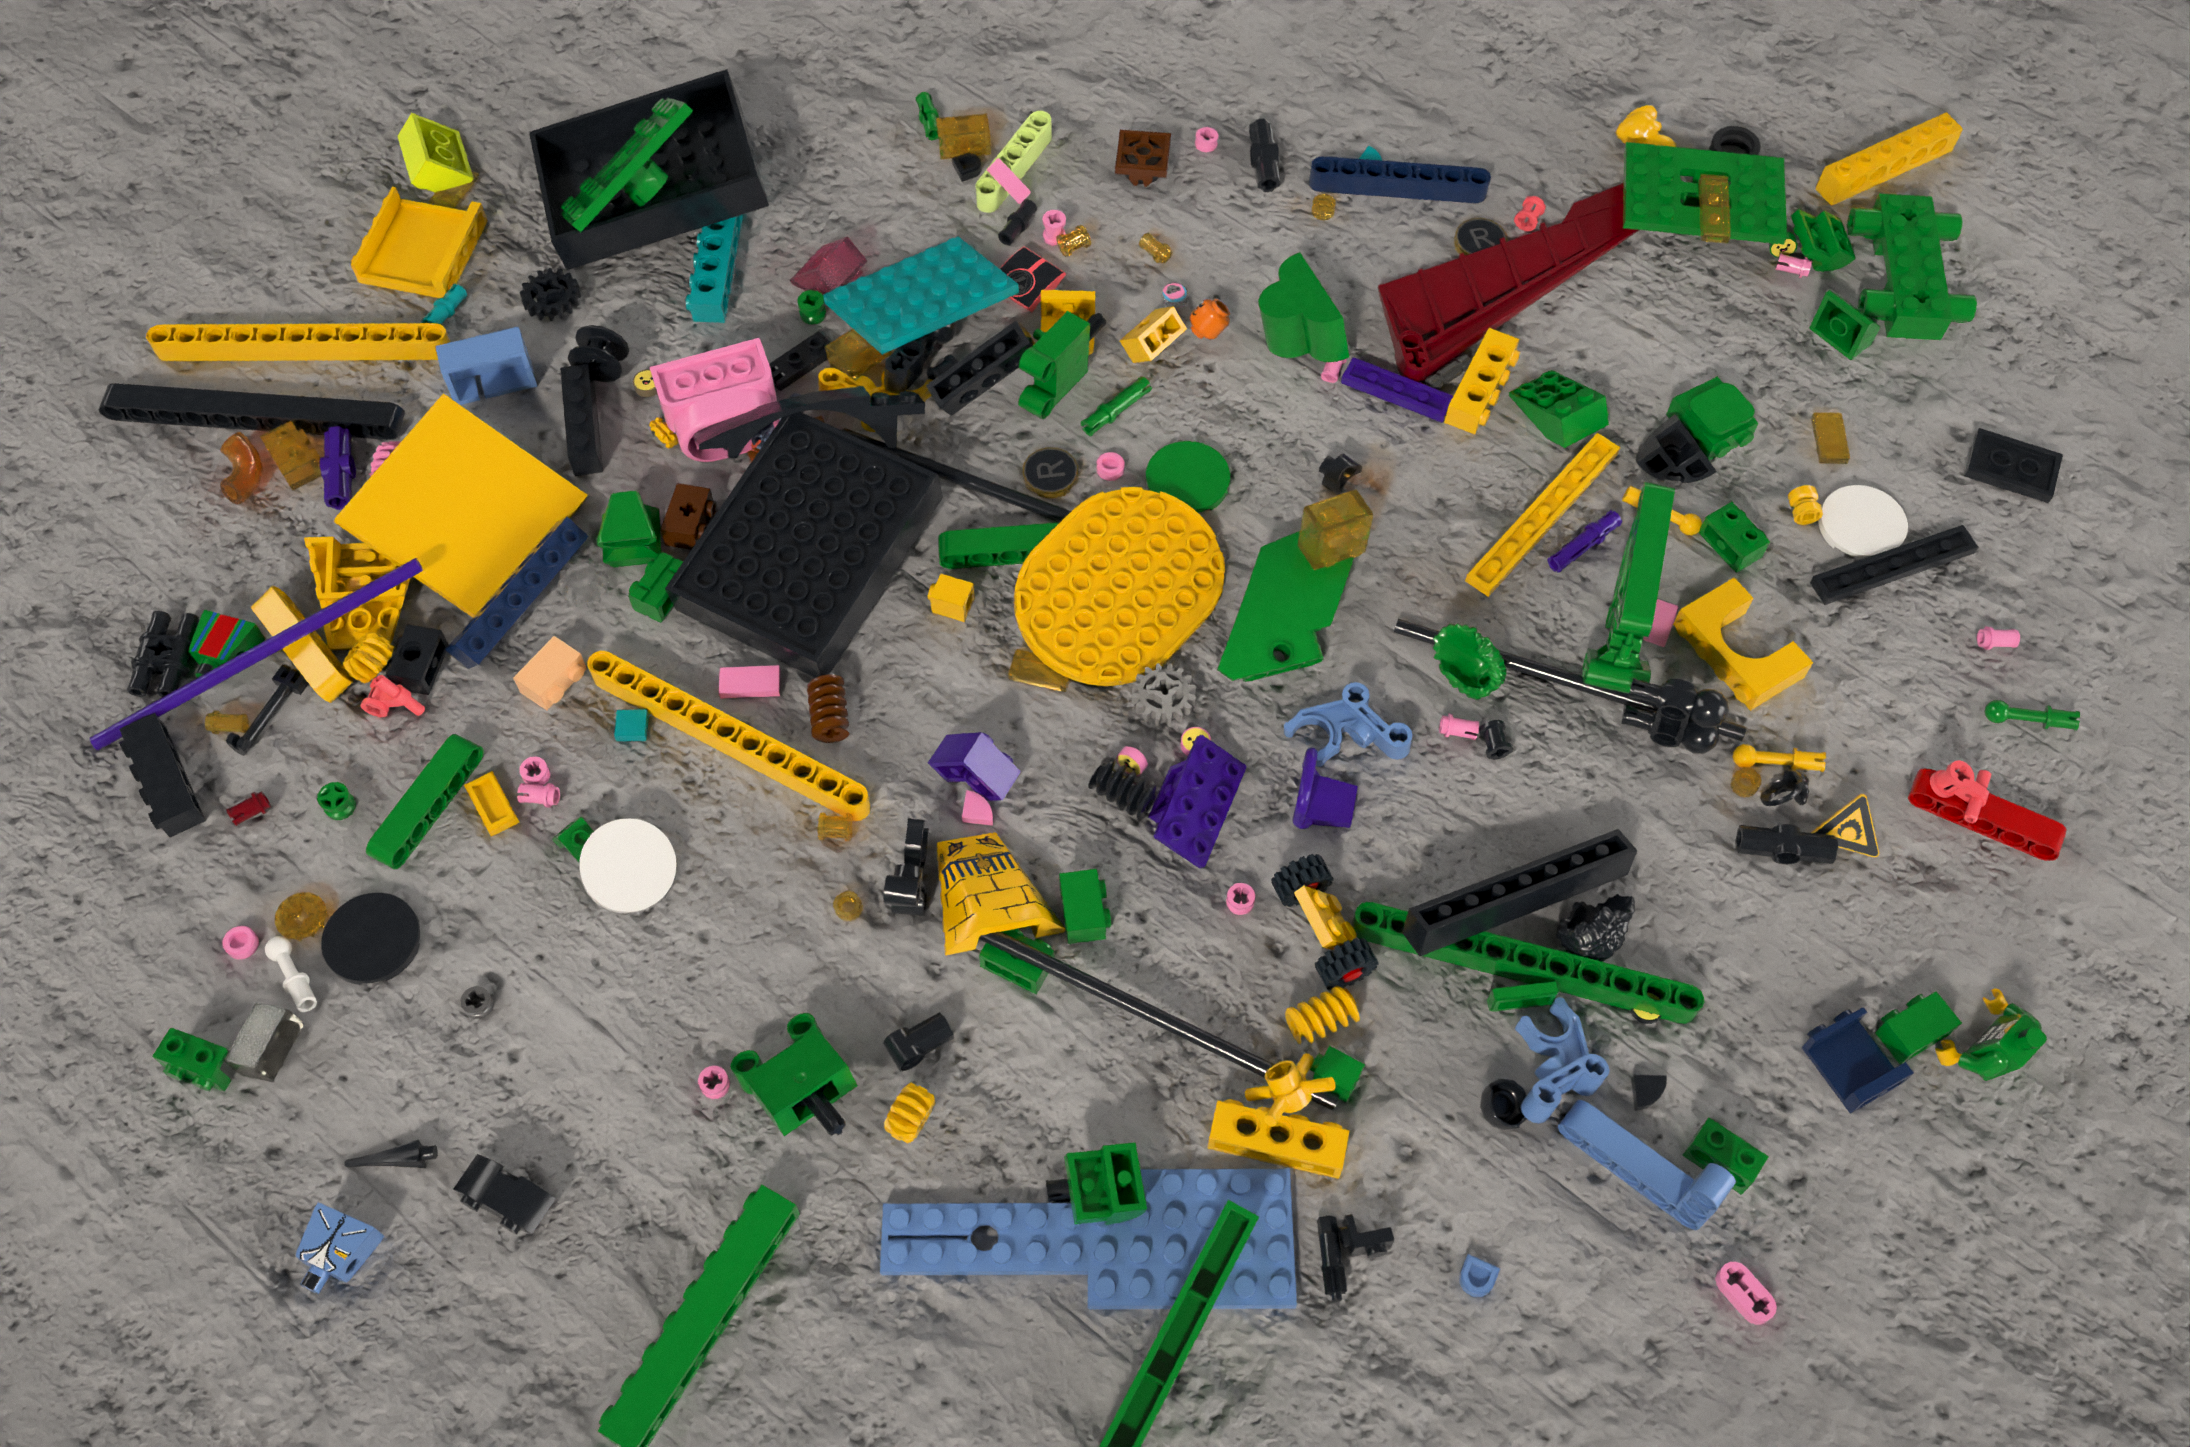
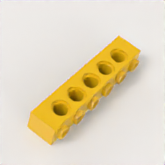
[1815,112,1963,206]

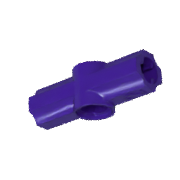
[320,426,356,510]

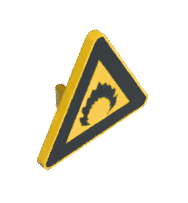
[1811,794,1879,857]

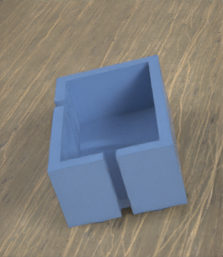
[435,326,538,405]

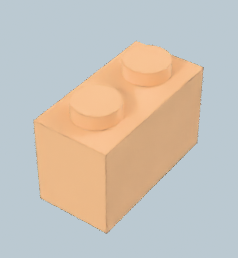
[513,636,587,711]

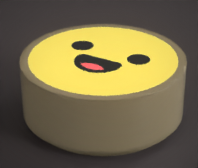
[633,369,657,397]

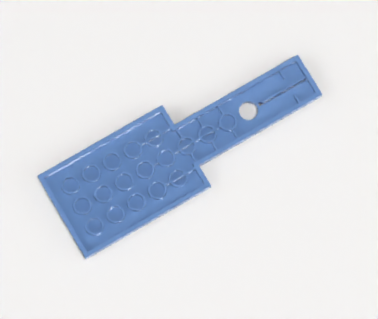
[880,1169,1297,1309]

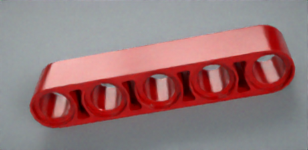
[1908,768,2067,861]

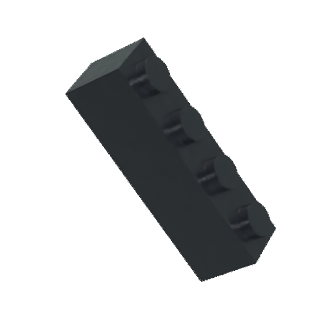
[560,364,603,476]
[119,713,206,837]

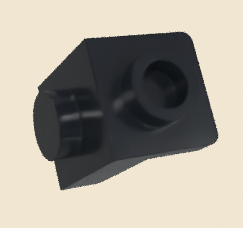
[1339,1214,1395,1258]

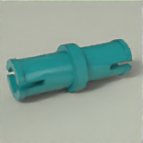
[421,284,467,324]

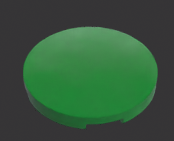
[1146,441,1230,513]

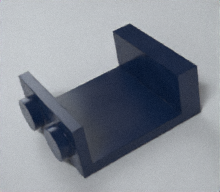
[1801,1007,1914,1114]

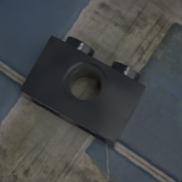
[386,624,449,695]

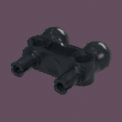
[1621,678,1729,754]

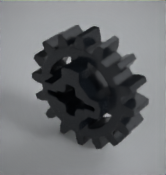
[520,268,581,321]

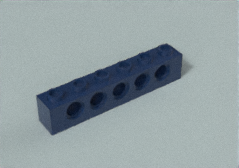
[445,517,589,669]

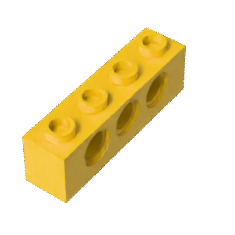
[1444,328,1521,435]
[1207,1099,1350,1179]

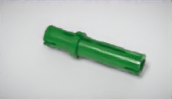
[1081,376,1152,436]

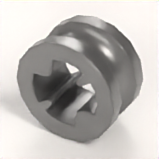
[460,986,494,1019]

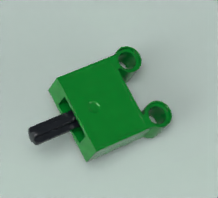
[1018,311,1106,420]
[730,1013,858,1136]

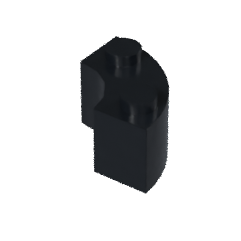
[453,1154,556,1235]

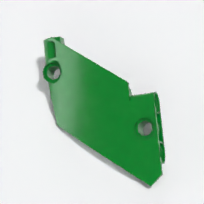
[1217,514,1366,682]

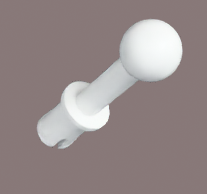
[265,936,317,1012]

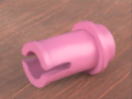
[1775,253,1812,278]
[1321,359,1347,383]
[1977,626,2020,650]
[1439,714,1479,740]
[517,783,560,808]

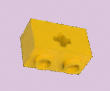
[1119,306,1187,363]

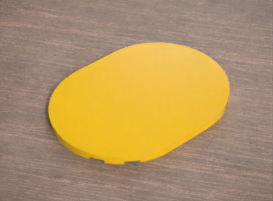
[1014,487,1225,686]

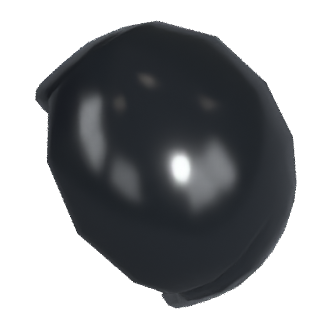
[1480,1079,1527,1130]

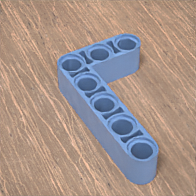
[1558,1100,1736,1230]

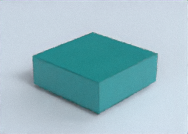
[614,709,649,741]

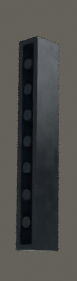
[1402,829,1637,956]

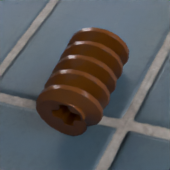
[807,674,850,743]

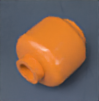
[1190,299,1230,340]

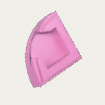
[962,790,993,826]

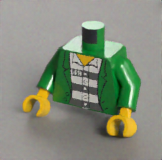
[1935,988,2047,1081]

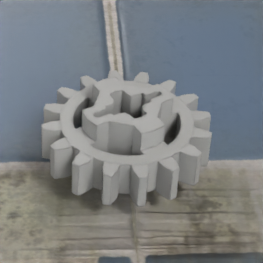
[1131,663,1196,726]

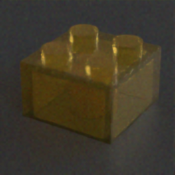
[1298,489,1374,570]

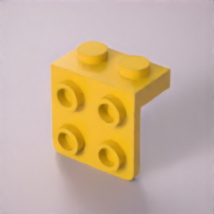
[1041,290,1095,355]

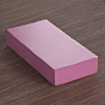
[719,665,781,699]

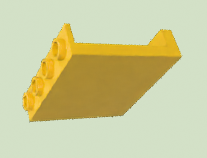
[351,186,488,298]

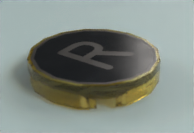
[1453,218,1507,256]
[1023,447,1078,499]

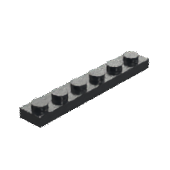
[1810,525,1979,605]

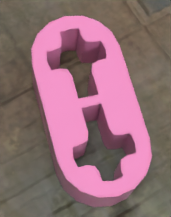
[1715,1262,1777,1325]

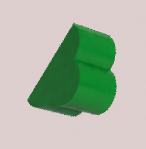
[1258,252,1349,362]

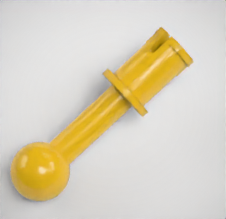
[1621,485,1702,536]
[1732,744,1826,772]

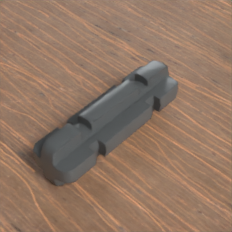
[1425,355,1471,390]

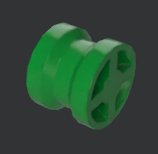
[797,290,827,325]
[317,782,356,820]

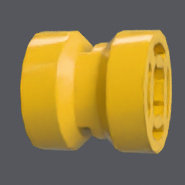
[1788,485,1823,525]

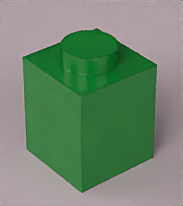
[1310,1046,1365,1103]

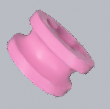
[1195,127,1219,152]
[519,756,550,786]
[1226,883,1255,915]
[698,1066,730,1099]

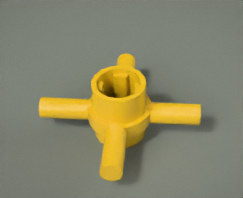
[1245,1053,1335,1127]

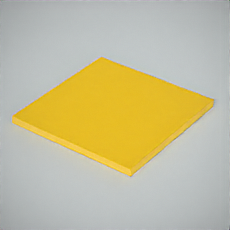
[334,393,588,617]

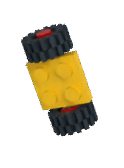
[1271,854,1379,991]

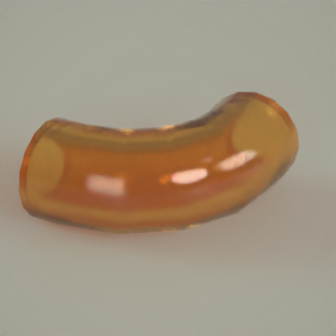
[220,432,263,505]

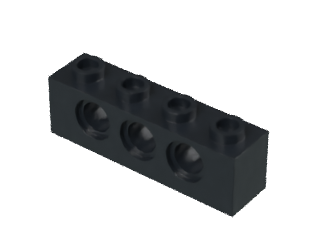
[926,321,1035,416]

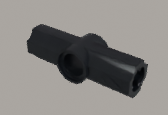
[1249,119,1280,192]
[1735,824,1838,865]

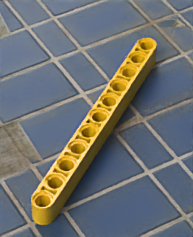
[146,323,451,361]
[587,651,870,821]

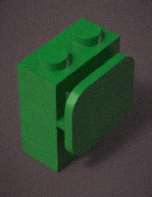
[1666,376,1759,460]

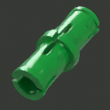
[916,92,942,140]

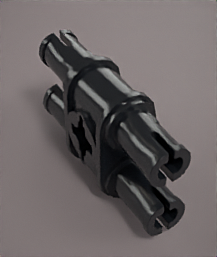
[127,611,200,697]

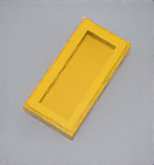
[464,771,520,837]

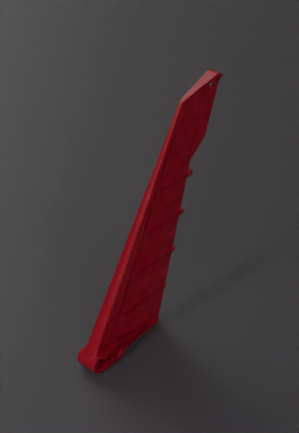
[1378,183,1639,384]

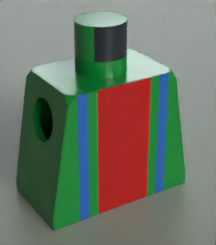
[189,610,266,678]

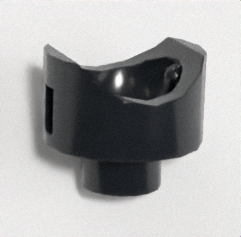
[1319,453,1362,497]

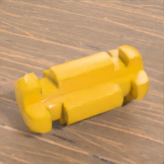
[649,417,679,449]

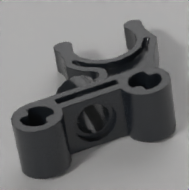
[883,818,929,916]

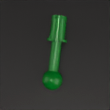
[1984,700,2080,731]

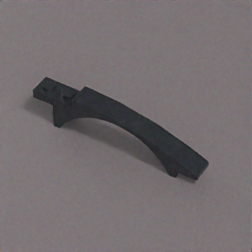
[694,386,925,459]

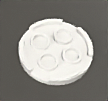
[1818,485,1908,560]
[579,818,676,914]

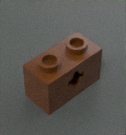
[660,483,717,550]

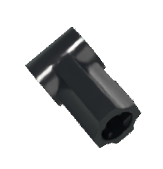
[883,1012,954,1072]

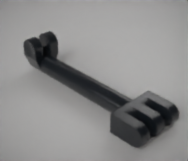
[226,664,309,756]

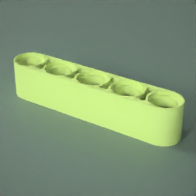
[975,111,1052,213]

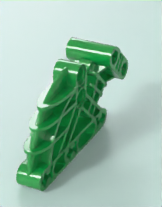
[1582,482,1675,694]

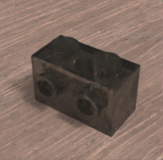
[224,1002,304,1082]

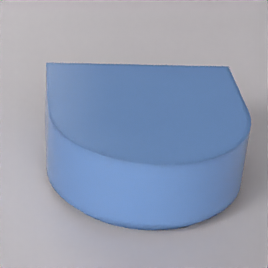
[1459,1254,1500,1297]

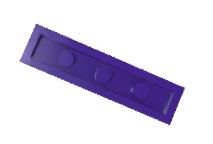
[1341,357,1453,423]

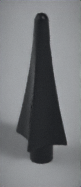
[344,1139,438,1168]

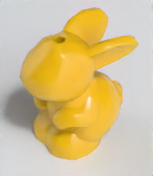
[1615,105,1676,170]

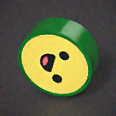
[1769,232,1797,258]

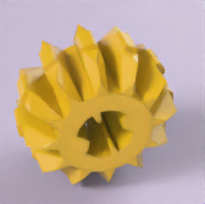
[342,632,394,683]
[884,1083,935,1143]

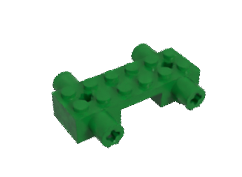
[1846,193,1977,340]

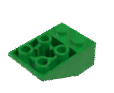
[1509,370,1609,448]

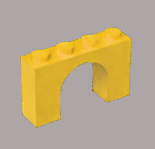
[1673,578,1813,711]

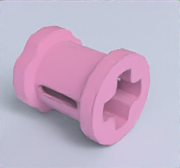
[1042,210,1066,246]

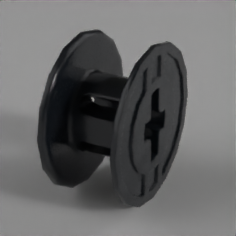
[568,325,630,382]

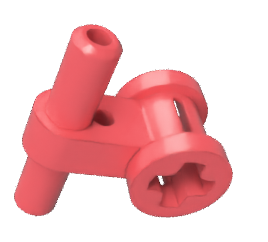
[360,675,425,717]
[1930,760,1991,823]

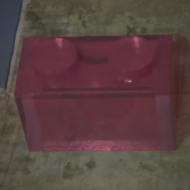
[789,237,868,295]

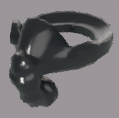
[1760,769,1810,806]

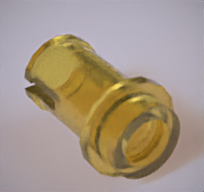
[1139,233,1172,264]
[205,710,249,735]

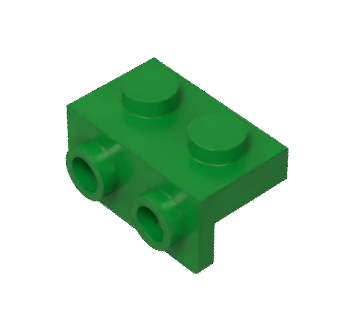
[152,1028,232,1092]

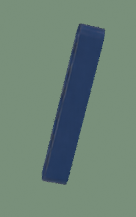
[1309,156,1491,203]

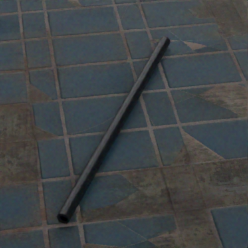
[842,428,1071,522]
[1394,619,1747,741]
[979,932,1340,1111]

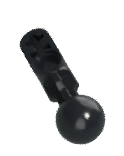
[884,321,957,394]

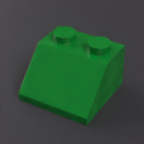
[1809,290,1881,360]

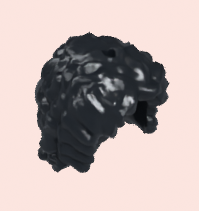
[1556,894,1635,962]

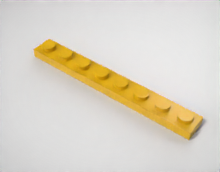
[1465,433,1621,597]

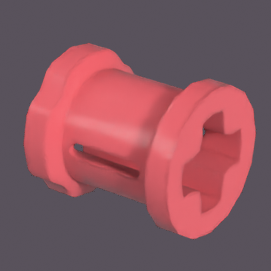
[1514,196,1546,231]

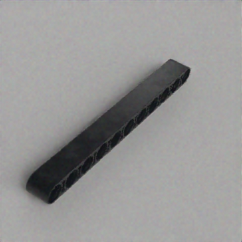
[98,383,405,440]

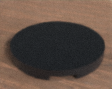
[321,893,420,985]

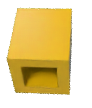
[928,574,975,622]

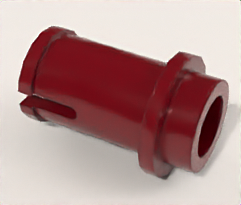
[226,791,271,826]

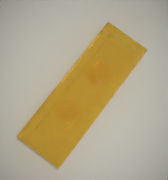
[1699,174,1731,243]

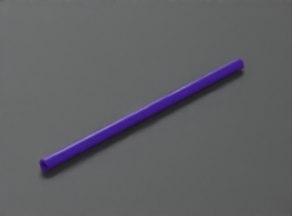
[89,558,424,750]

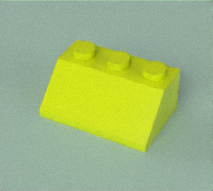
[397,113,474,193]

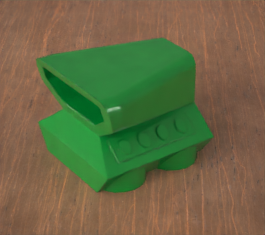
[597,491,662,568]

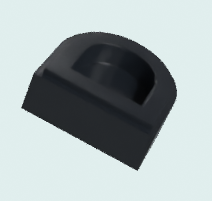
[952,153,982,182]

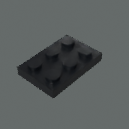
[1964,428,2063,503]

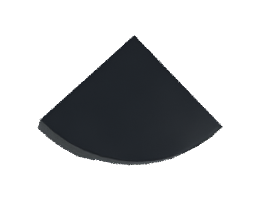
[1631,1075,1667,1111]

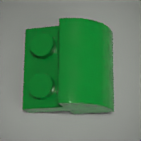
[1790,209,1856,272]
[1064,1142,1147,1225]

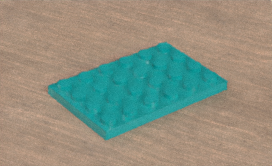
[823,236,1019,354]

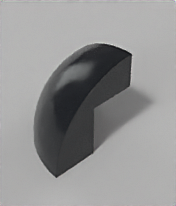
[1636,414,1717,483]

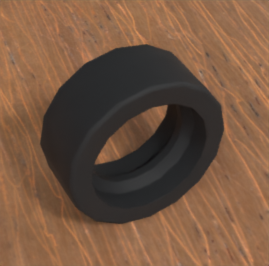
[1709,126,1761,155]

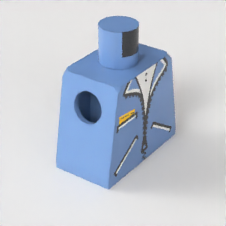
[296,1202,384,1294]

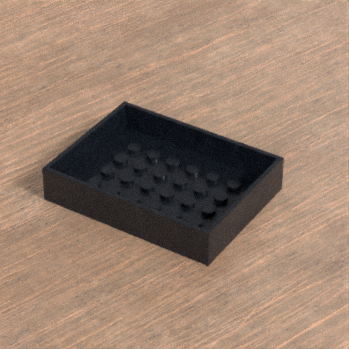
[529,69,769,270]
[665,412,943,678]

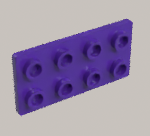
[1148,735,1246,868]

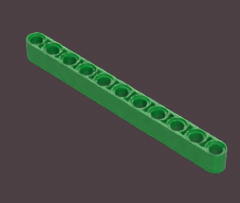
[1352,902,1704,1024]

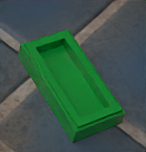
[1487,981,1559,1012]

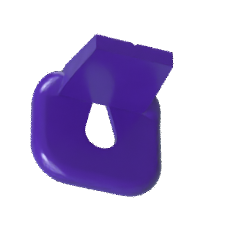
[1292,747,1358,829]

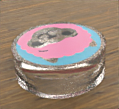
[1161,282,1188,309]

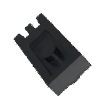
[769,331,837,391]

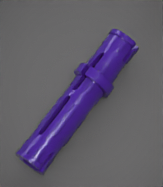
[1547,510,1622,573]

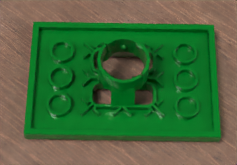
[560,98,693,233]
[1623,142,1787,245]

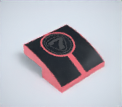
[1000,247,1066,313]

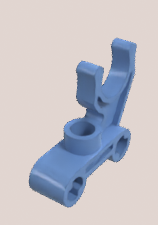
[1284,682,1412,767]
[1515,997,1610,1124]

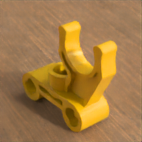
[818,368,933,432]

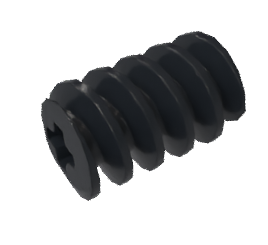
[1088,758,1157,821]

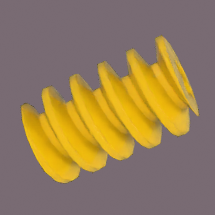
[1285,986,1360,1045]

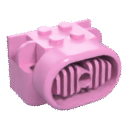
[650,338,780,462]

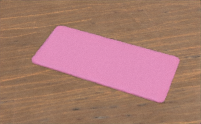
[987,158,1031,204]
[1643,599,1679,647]

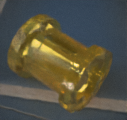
[1056,224,1091,257]
[818,812,853,841]

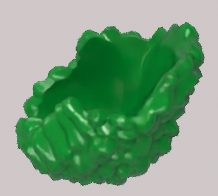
[1433,623,1507,700]

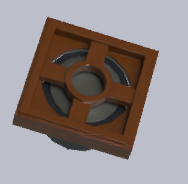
[1115,129,1171,187]

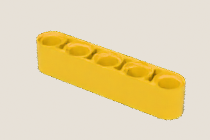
[251,585,354,703]

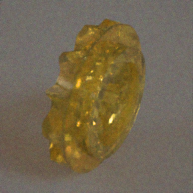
[275,892,329,942]

